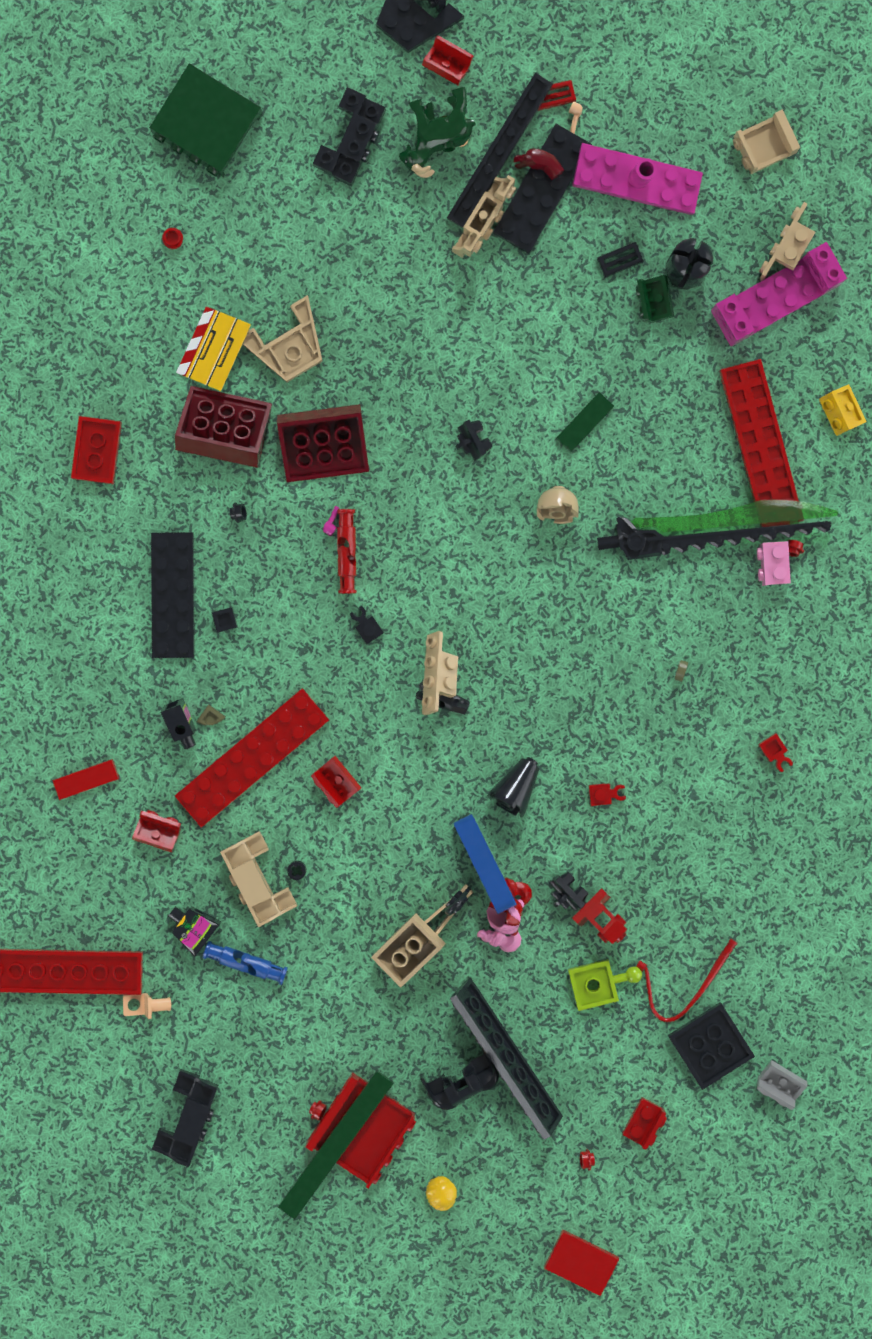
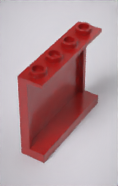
[305,1072,416,1189]

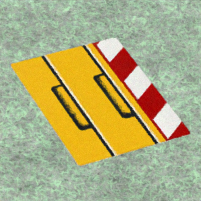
[176,306,251,391]

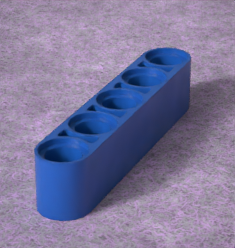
[453,814,517,914]

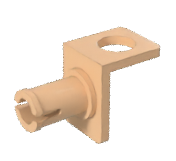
[123,993,171,1019]

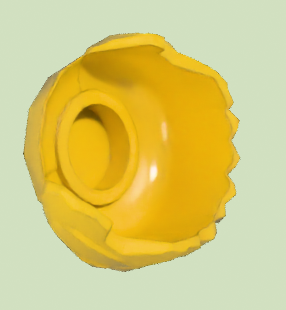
[425,1176,457,1211]

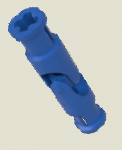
[203,941,288,985]

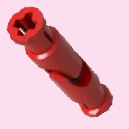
[337,509,357,594]

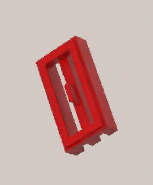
[538,80,576,111]

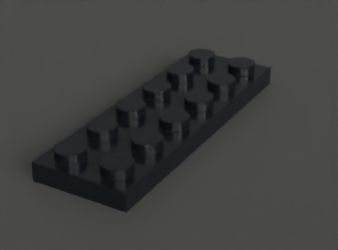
[493,124,592,254]
[151,532,195,658]

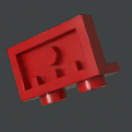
[622,1097,667,1150]

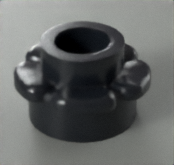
[230,502,247,523]

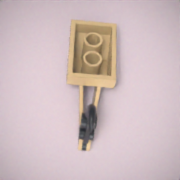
[371,885,473,988]

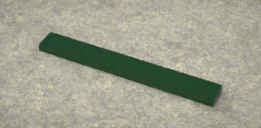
[278,1070,394,1220]

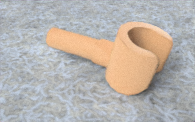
[569,102,582,134]

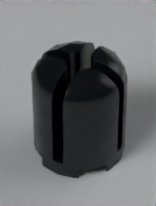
[665,238,714,290]

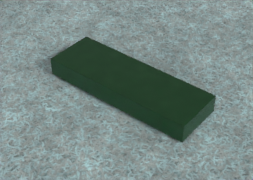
[556,392,614,452]

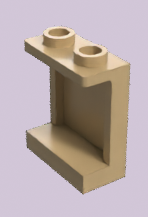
[733,109,800,174]

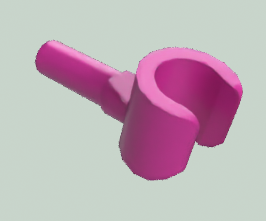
[323,506,339,536]

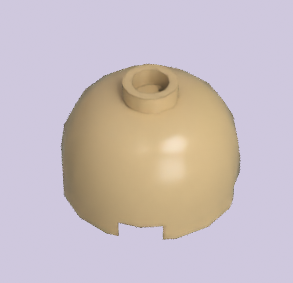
[537,486,579,524]

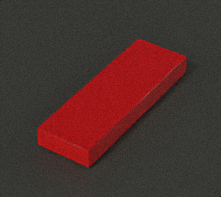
[52,759,120,800]

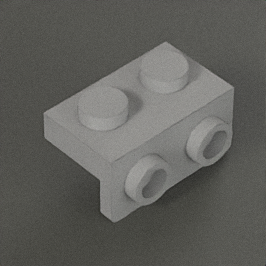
[757,1060,807,1110]

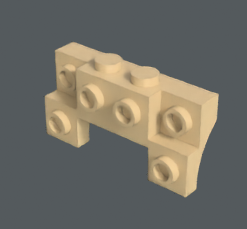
[452,175,516,258]
[220,831,298,927]

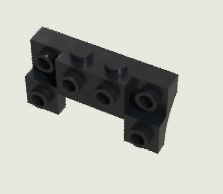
[313,87,386,187]
[151,1069,219,1167]

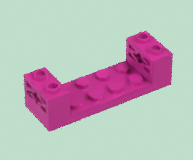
[711,242,847,347]

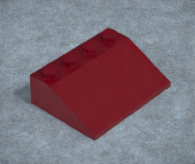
[175,386,272,468]
[277,404,369,482]

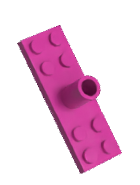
[572,143,703,215]

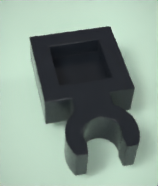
[350,606,384,645]

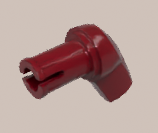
[513,148,564,180]

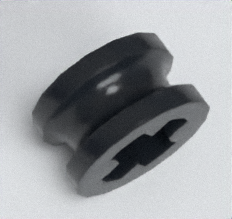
[287,861,307,880]

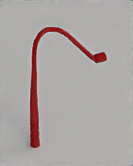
[636,938,737,1022]

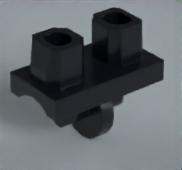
[455,419,493,461]
[549,872,588,910]

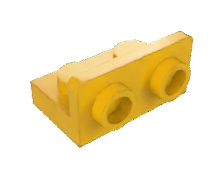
[819,384,867,436]

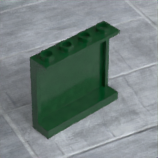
[149,63,263,178]

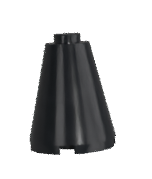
[487,757,539,818]

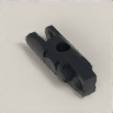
[416,682,470,715]

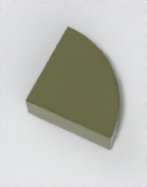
[196,705,226,725]

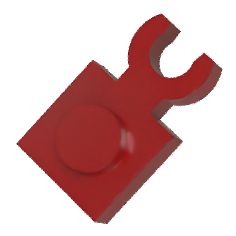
[758,733,793,772]
[588,783,626,806]

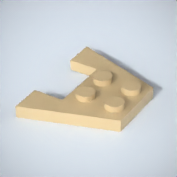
[242,295,323,382]

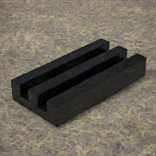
[597,242,644,278]

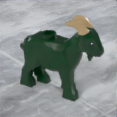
[399,87,476,178]

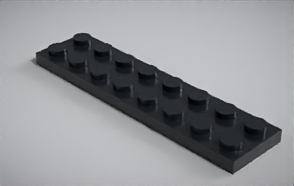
[450,978,563,1140]

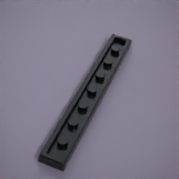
[447,73,553,228]

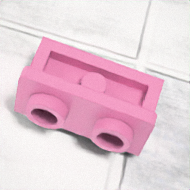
[757,541,791,586]

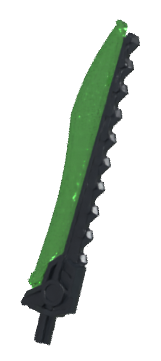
[597,500,838,560]

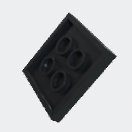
[668,1002,755,1090]

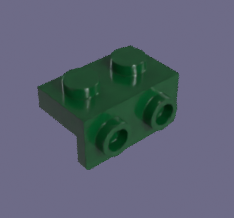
[636,275,675,323]

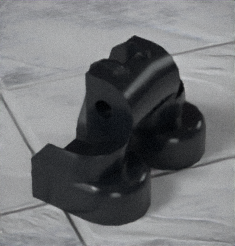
[420,1049,499,1110]

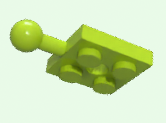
[568,959,642,1011]

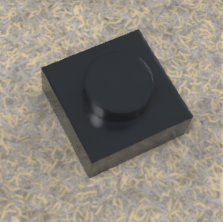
[212,607,238,633]

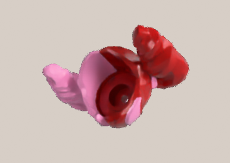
[477,877,532,953]

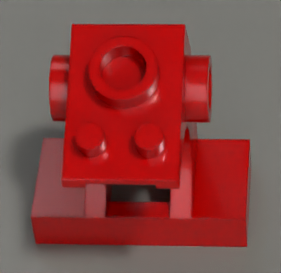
[572,888,627,944]

